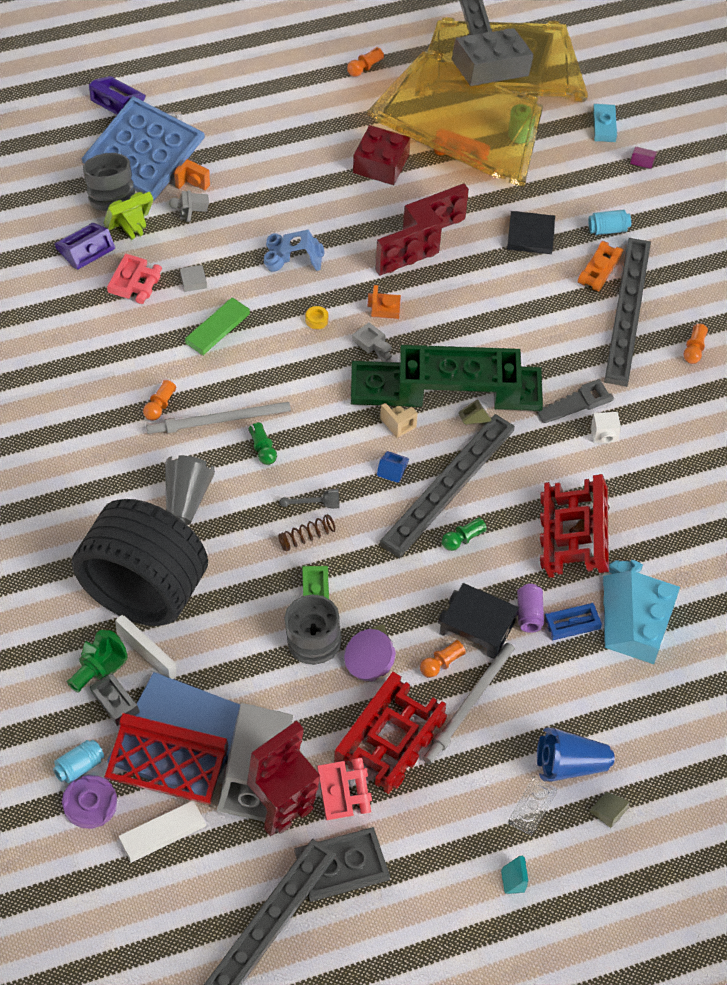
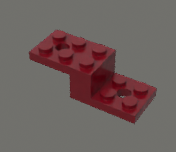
[375,183,469,276]
[247,721,320,837]

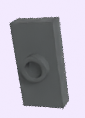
[90,673,140,726]

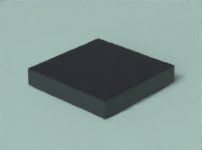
[507,211,555,254]

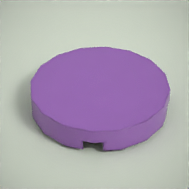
[344,629,396,682]
[62,775,118,829]

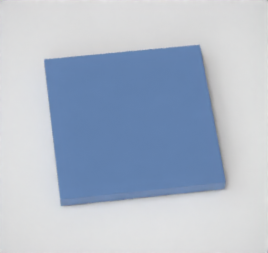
[81,96,205,201]
[107,672,240,796]

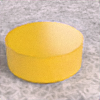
[305,306,329,329]

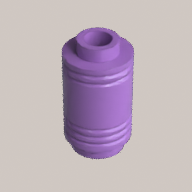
[517,584,544,633]

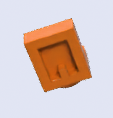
[174,159,210,190]
[367,285,401,319]

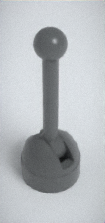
[279,489,340,509]

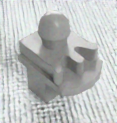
[169,190,209,222]

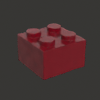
[353,125,411,186]

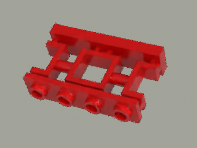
[540,474,609,578]
[334,671,448,794]

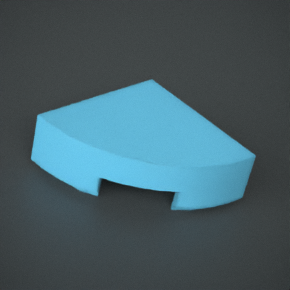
[609,560,643,574]

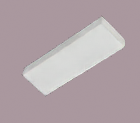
[115,615,177,679]
[119,801,206,863]

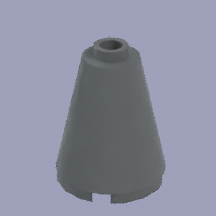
[165,455,215,525]

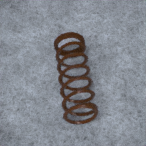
[278,514,336,552]

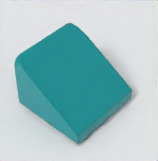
[501,855,529,894]

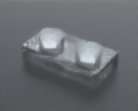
[508,776,558,836]

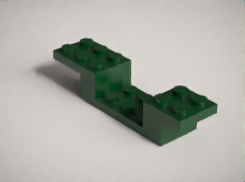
[351,345,543,411]

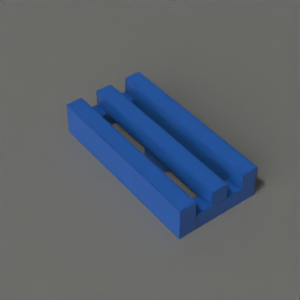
[544,603,602,641]

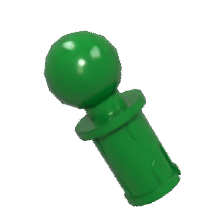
[248,422,277,465]
[442,517,487,551]

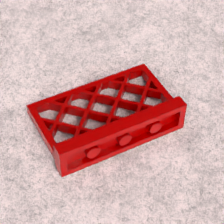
[104,713,229,805]

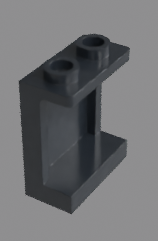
[438,583,519,659]

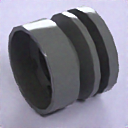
[83,153,135,211]
[284,594,342,665]

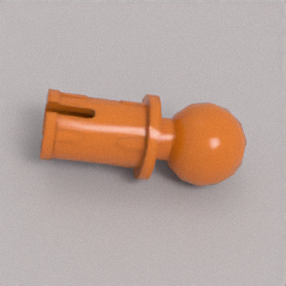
[347,47,384,77]
[683,324,708,364]
[143,380,177,421]
[420,640,466,678]

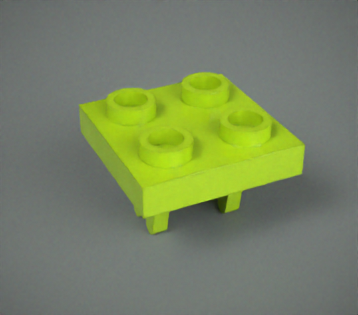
[103,192,154,240]

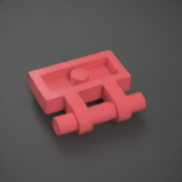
[107,253,162,304]
[317,758,372,820]

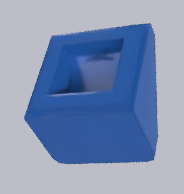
[377,451,409,482]

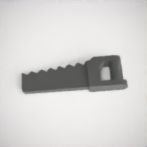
[537,379,614,423]

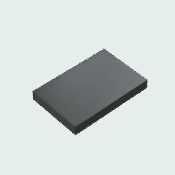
[294,827,390,902]

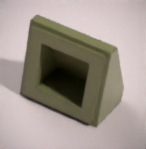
[458,400,492,425]
[589,792,630,828]

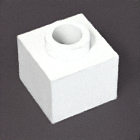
[591,412,621,443]

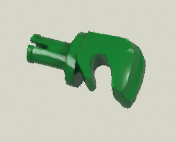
[66,629,128,693]

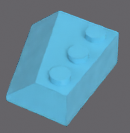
[603,571,680,664]

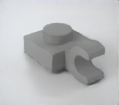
[352,322,392,362]

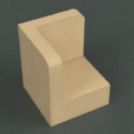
[380,403,418,438]

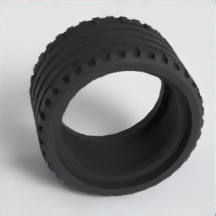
[72,499,208,626]

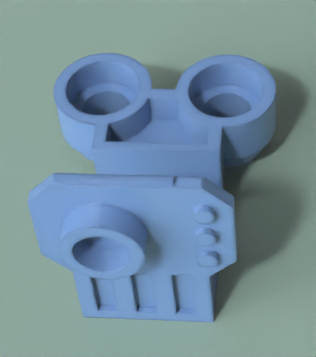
[264,229,325,272]

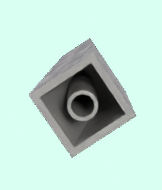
[217,703,293,822]

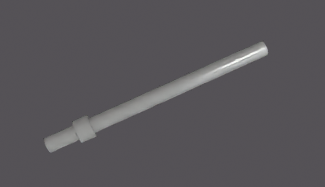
[146,402,291,434]
[423,643,515,764]

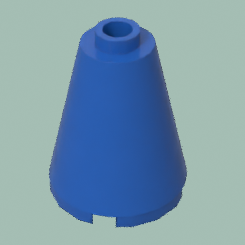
[537,728,615,782]

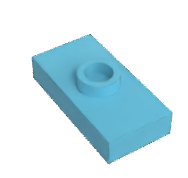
[593,104,617,142]

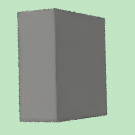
[180,265,207,292]

